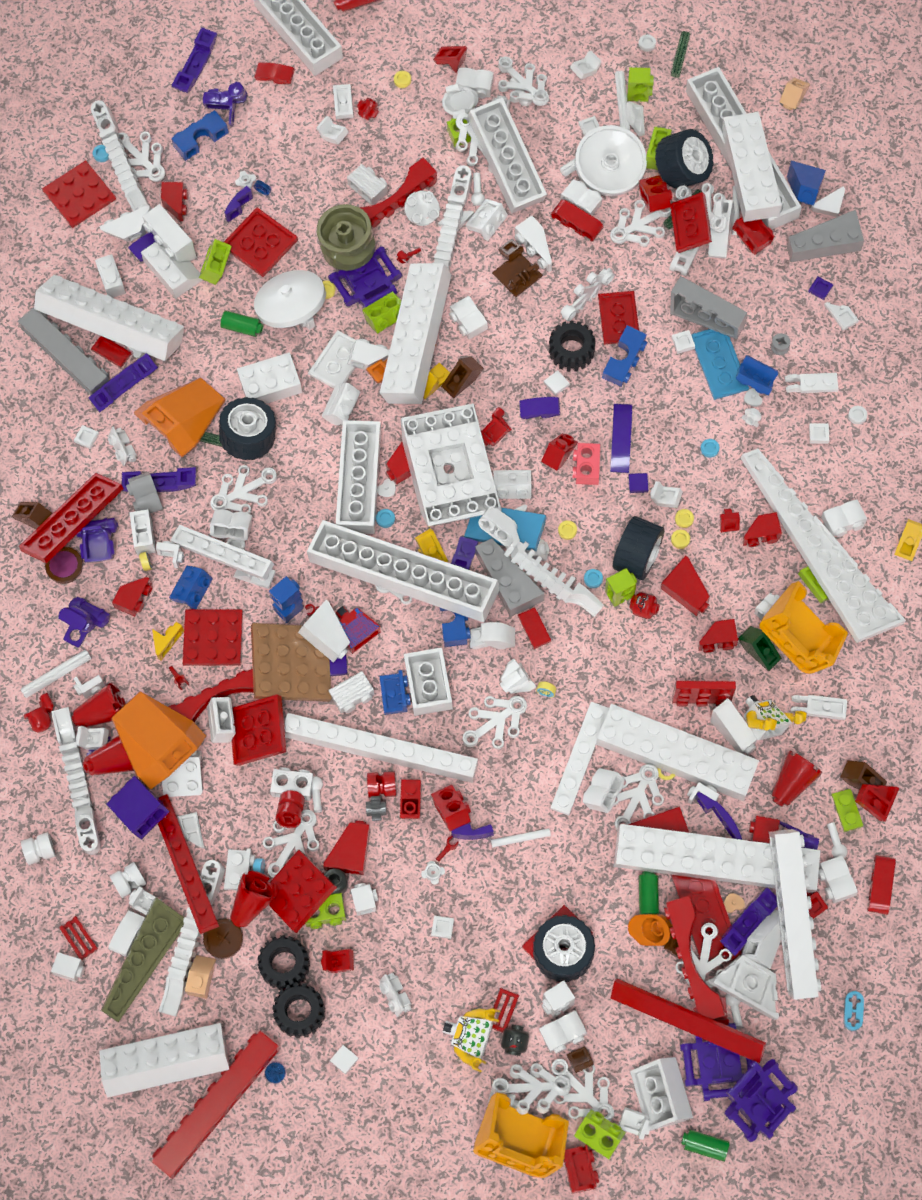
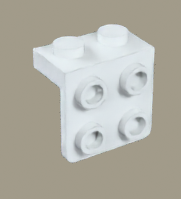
[162,750,203,797]

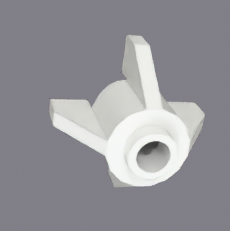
[500,659,536,694]

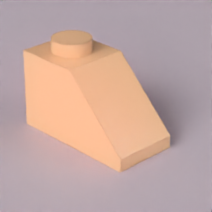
[779,77,810,110]
[185,955,216,999]

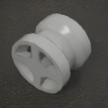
[771,333,791,355]

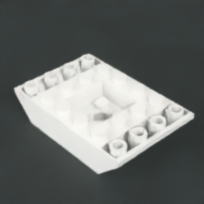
[400,403,502,527]

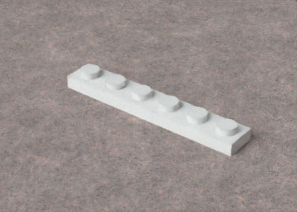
[170,525,274,580]
[550,702,609,816]

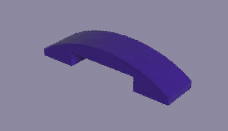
[171,27,217,93]
[88,353,158,413]
[610,404,632,473]
[122,467,196,492]
[695,792,742,840]
[720,887,777,956]

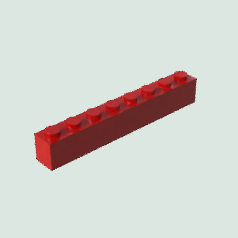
[151,1031,280,1180]

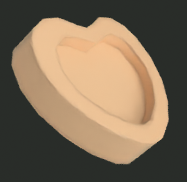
[724,893,745,913]

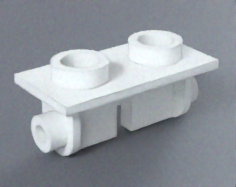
[108,426,137,466]
[379,973,412,1017]

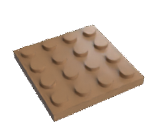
[251,623,332,702]

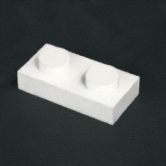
[333,84,354,120]

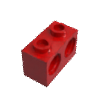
[639,175,673,212]
[431,784,471,832]

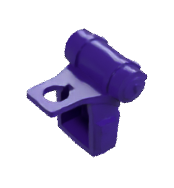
[203,82,248,127]
[76,517,118,563]
[58,596,110,648]

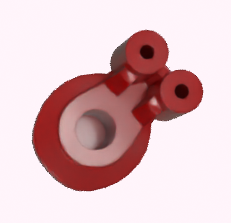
[23,693,54,733]

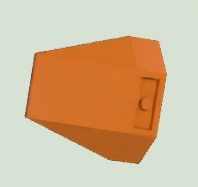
[133,378,226,457]
[111,691,206,790]

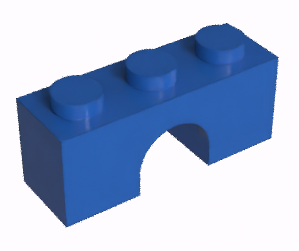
[171,110,229,161]
[602,325,648,387]
[269,576,303,623]
[439,607,471,647]

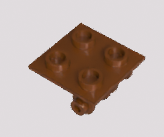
[492,254,543,297]

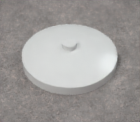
[575,125,647,196]
[254,270,326,328]

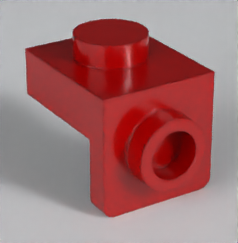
[481,417,510,446]
[321,949,354,973]

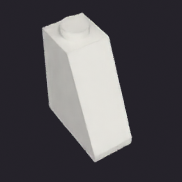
[298,600,350,662]
[710,698,757,755]

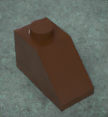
[441,356,484,399]
[11,502,53,529]
[840,760,887,790]

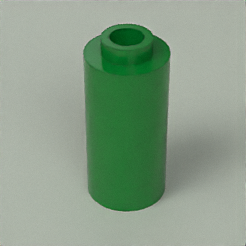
[220,310,263,337]
[638,871,659,915]
[681,1129,730,1162]

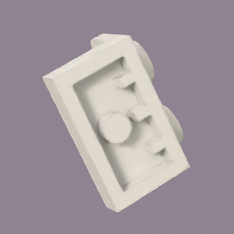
[465,199,508,241]
[493,470,531,499]
[224,848,256,891]

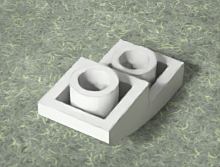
[108,910,145,957]

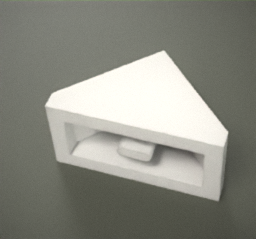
[811,186,845,217]

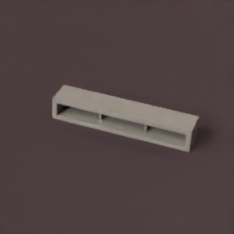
[18,307,109,395]

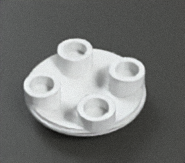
[404,191,440,226]

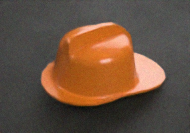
[628,914,673,946]

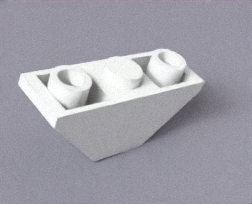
[99,205,153,242]

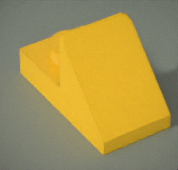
[423,362,450,400]
[894,519,922,561]
[414,528,448,562]
[152,622,184,661]

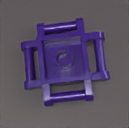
[328,246,403,308]
[680,1022,753,1102]
[725,1059,798,1142]

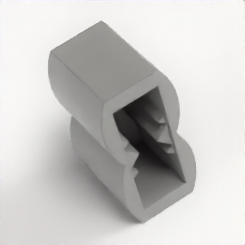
[126,472,163,514]

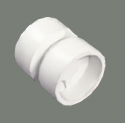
[21,832,56,865]
[109,862,146,898]

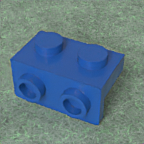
[736,355,778,396]
[169,565,213,609]
[379,670,411,715]

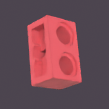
[572,443,600,485]

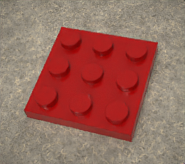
[42,160,117,228]
[224,207,298,277]
[182,609,243,666]
[672,681,736,707]
[231,694,287,766]
[269,850,337,933]

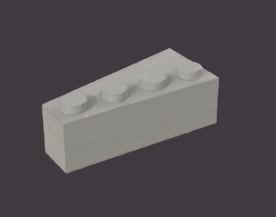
[787,210,864,262]
[670,276,747,339]
[475,538,545,617]

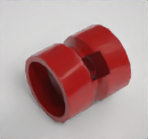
[367,771,396,798]
[275,790,305,828]

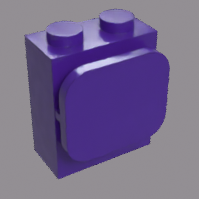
[106,776,170,840]

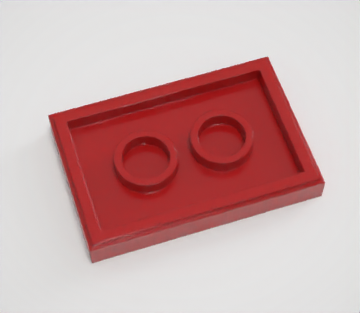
[670,192,712,253]
[598,291,639,345]
[627,807,690,833]

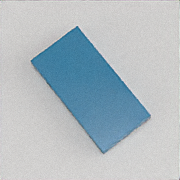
[691,329,749,400]
[464,508,547,552]

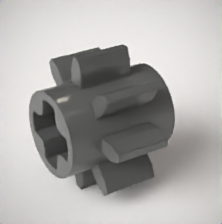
[366,796,387,821]

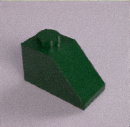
[738,626,782,671]

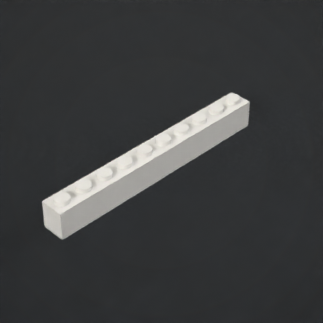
[284,713,478,783]

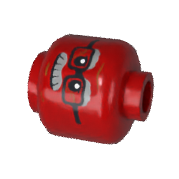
[630,592,660,619]

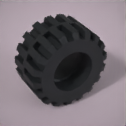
[549,321,595,372]
[257,935,310,990]
[272,983,325,1038]

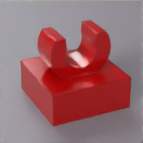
[719,508,740,533]

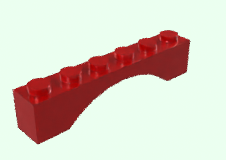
[359,157,437,228]
[168,668,254,723]
[664,896,726,1020]

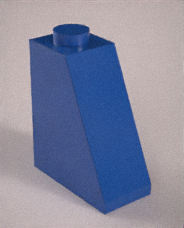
[786,160,826,205]

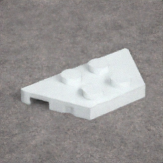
[710,955,779,1020]

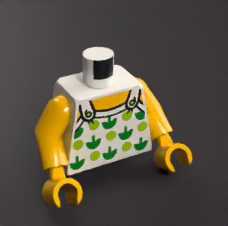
[744,695,807,741]
[442,1008,500,1072]

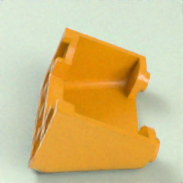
[759,581,848,674]
[473,1092,569,1178]

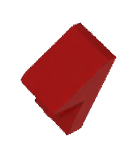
[433,46,467,73]

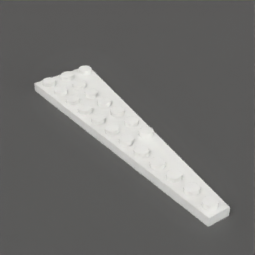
[741,449,906,643]

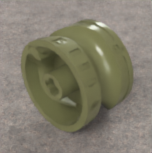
[316,204,375,271]

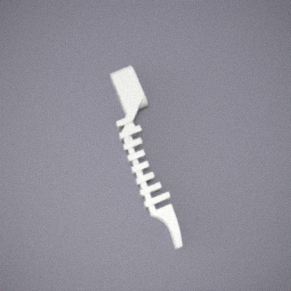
[91,100,149,211]
[433,165,472,272]
[478,507,604,617]
[51,707,101,855]
[158,860,225,1017]

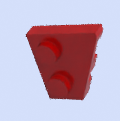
[855,784,899,822]

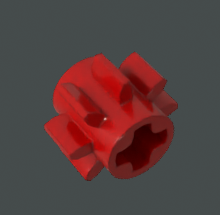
[357,97,379,120]

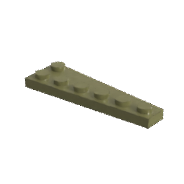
[100,898,184,1023]

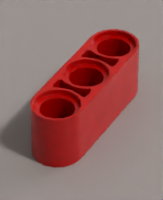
[551,199,604,242]
[867,855,896,915]

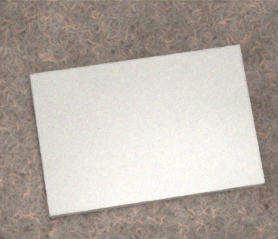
[308,330,356,388]

